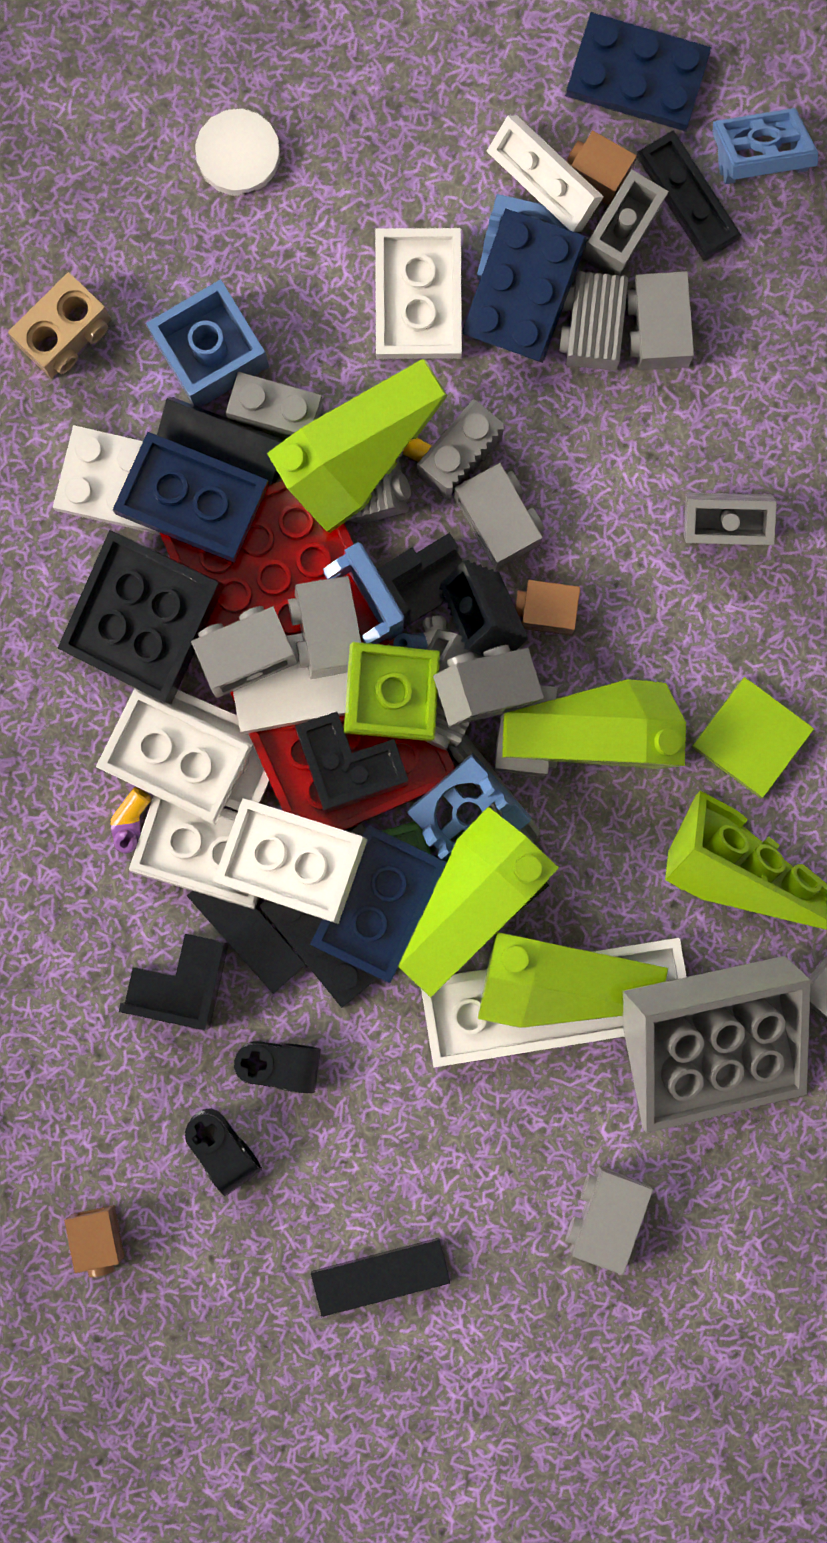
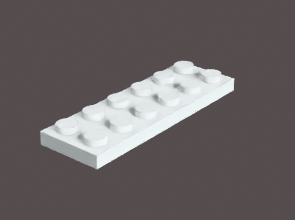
[421,938,686,1067]

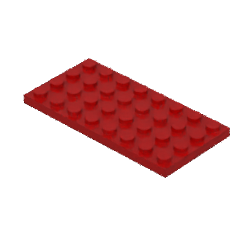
[159,480,455,831]

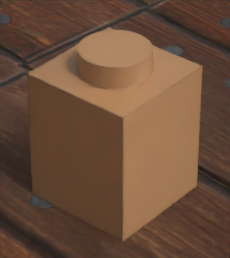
[566,130,637,206]
[515,580,580,636]
[64,1205,125,1278]

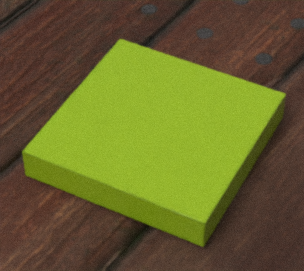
[344,642,440,741]
[691,677,814,799]

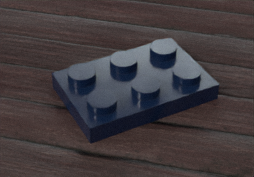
[565,12,712,132]
[462,208,588,363]
[112,432,269,563]
[310,825,447,983]

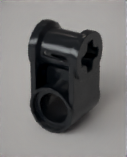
[234,1041,321,1093]
[185,1108,262,1196]

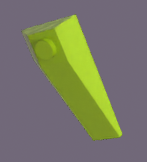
[267,359,448,533]
[502,679,686,769]
[665,790,827,930]
[398,807,559,997]
[477,932,668,1028]

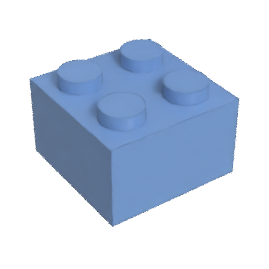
[146,279,269,407]

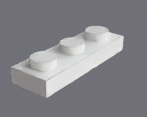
[487,115,604,232]

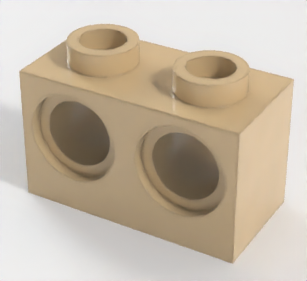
[8,272,111,379]

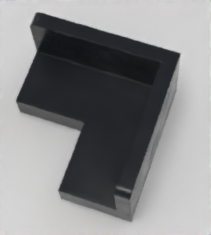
[377,532,463,628]
[295,711,409,814]
[118,934,229,1031]

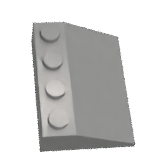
[623,956,811,1133]

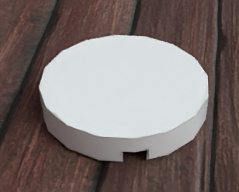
[195,109,280,196]

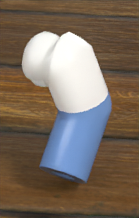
[394,615,450,650]

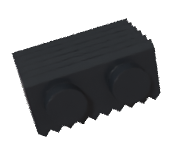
[439,560,528,655]

